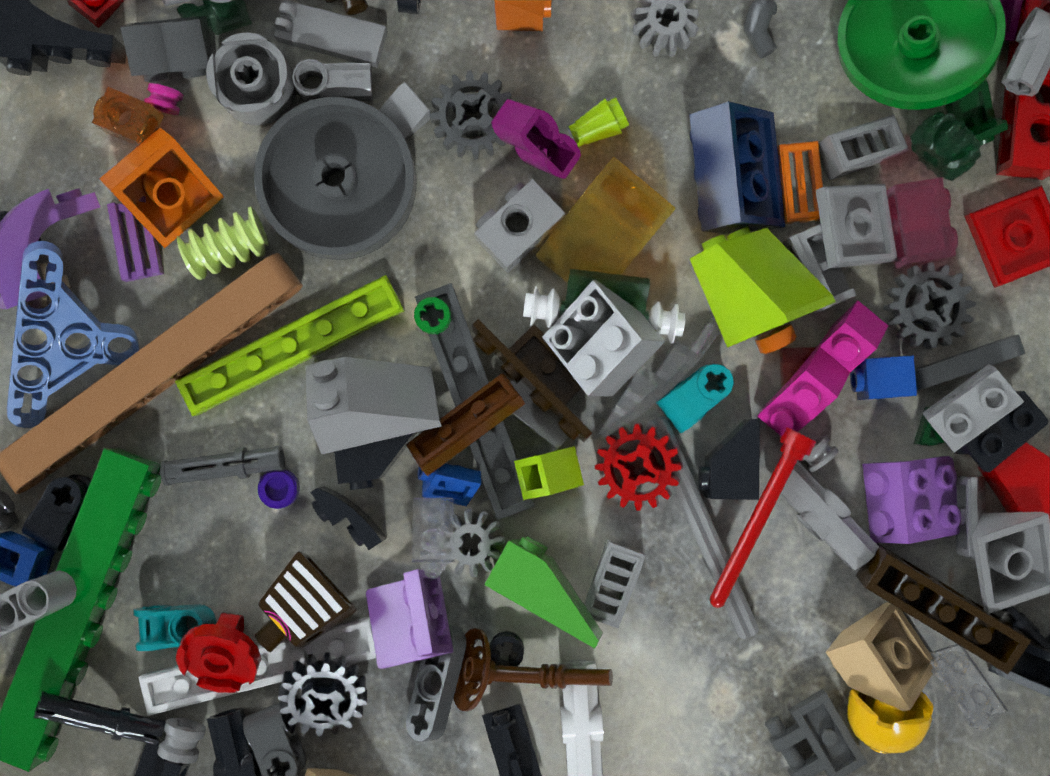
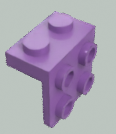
[862,456,961,544]

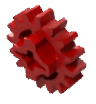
[594,423,683,511]

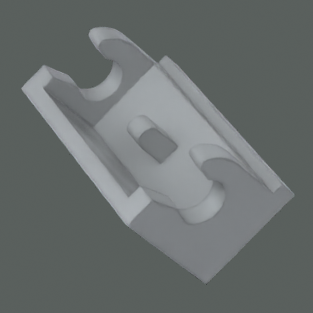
[782,224,856,314]

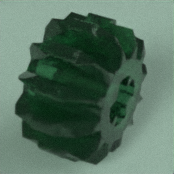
[910,111,981,181]

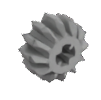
[632,0,699,57]
[437,508,505,577]

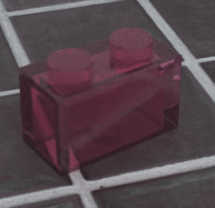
[886,177,958,269]

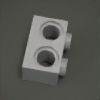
[923,364,1024,452]

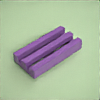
[107,196,164,282]

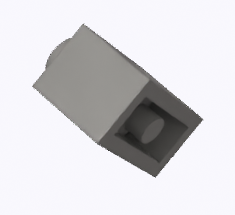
[474,179,565,273]

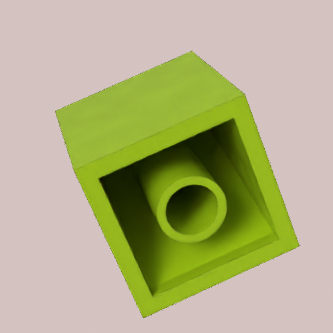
[689,227,836,348]

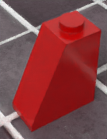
[978,442,1050,519]

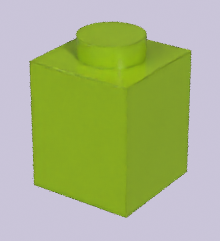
[514,446,584,500]

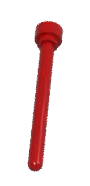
[709,427,816,608]

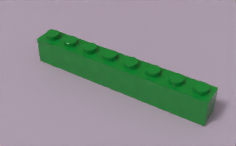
[0,448,161,772]

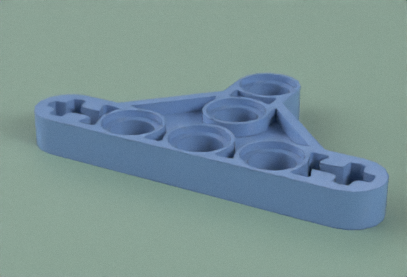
[7,241,139,428]

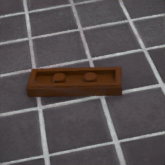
[406,373,526,476]

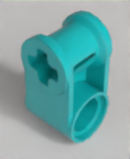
[655,364,734,433]
[133,604,217,651]

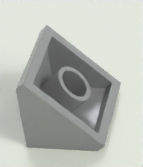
[972,512,1050,614]

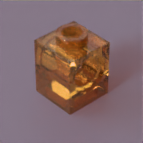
[92,87,164,146]

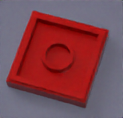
[964,185,1050,288]

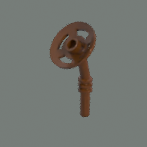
[453,628,613,712]

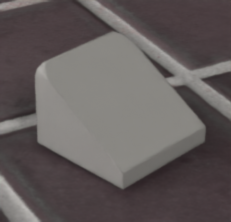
[379,82,431,141]

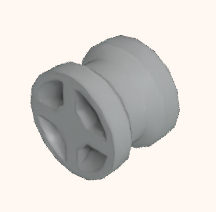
[157,718,206,764]

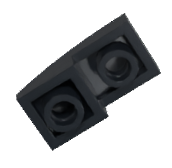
[310,486,387,550]

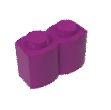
[491,99,581,179]

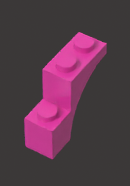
[757,300,888,437]

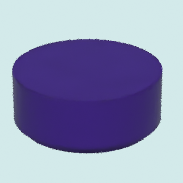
[258,469,300,509]

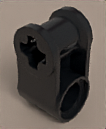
[22,474,91,553]

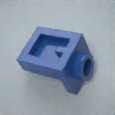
[417,463,481,507]

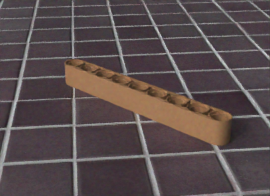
[0,253,303,494]

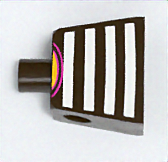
[254,551,358,653]

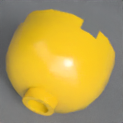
[847,688,933,754]

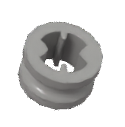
[802,435,839,472]

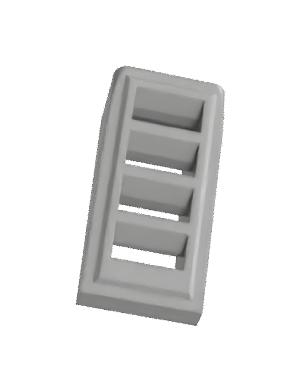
[819,115,909,180]
[584,540,646,628]

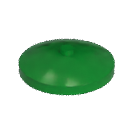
[837,0,1006,110]

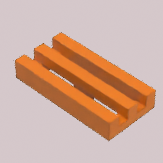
[777,141,823,224]

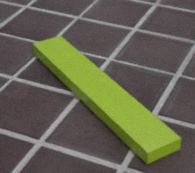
[175,275,405,416]

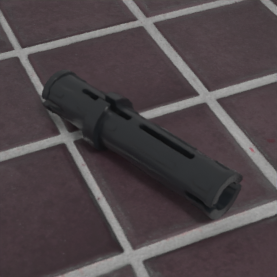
[33,691,165,746]

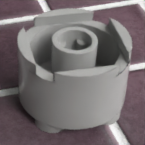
[206,32,296,125]

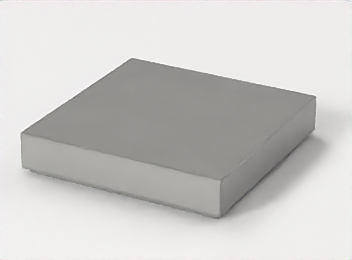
[815,184,898,268]

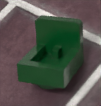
[946,80,1008,145]

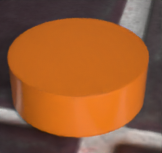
[755,323,797,354]

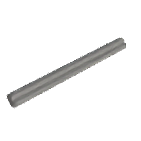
[647,416,759,639]

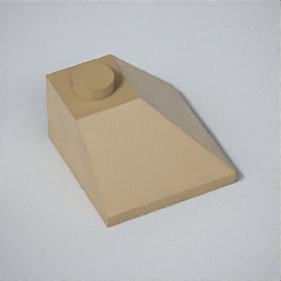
[826,602,938,711]

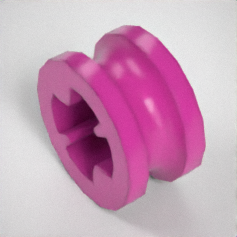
[143,83,184,115]

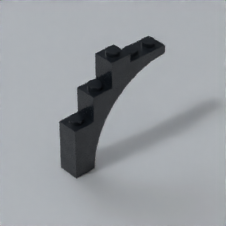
[0,0,126,76]

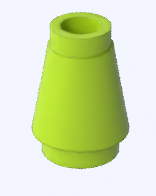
[568,97,629,147]

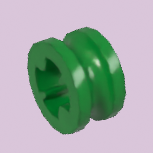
[414,297,451,335]

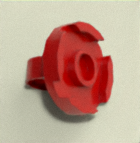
[176,612,261,693]

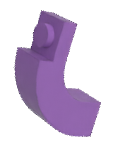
[0,188,100,309]

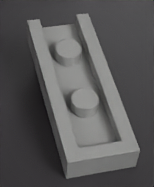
[274,0,388,68]

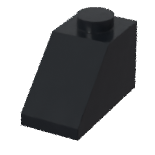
[698,419,760,500]
[334,432,417,490]

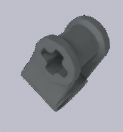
[243,702,307,776]

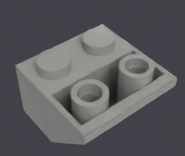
[542,280,665,396]

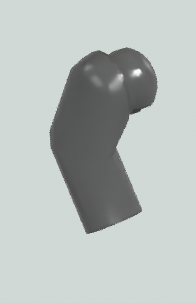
[744,0,777,59]

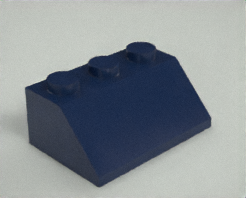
[689,101,786,234]

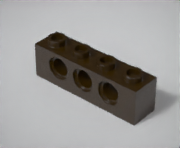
[856,543,1031,675]

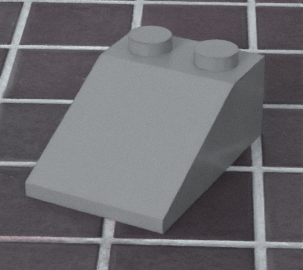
[305,357,441,454]

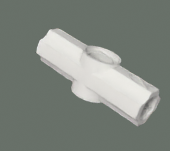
[561,660,603,776]

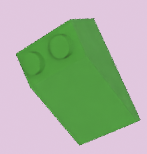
[484,536,603,649]

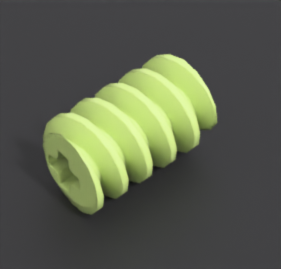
[177,206,269,280]

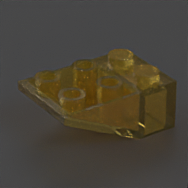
[535,157,676,294]

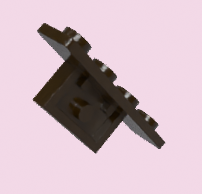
[472,319,592,442]

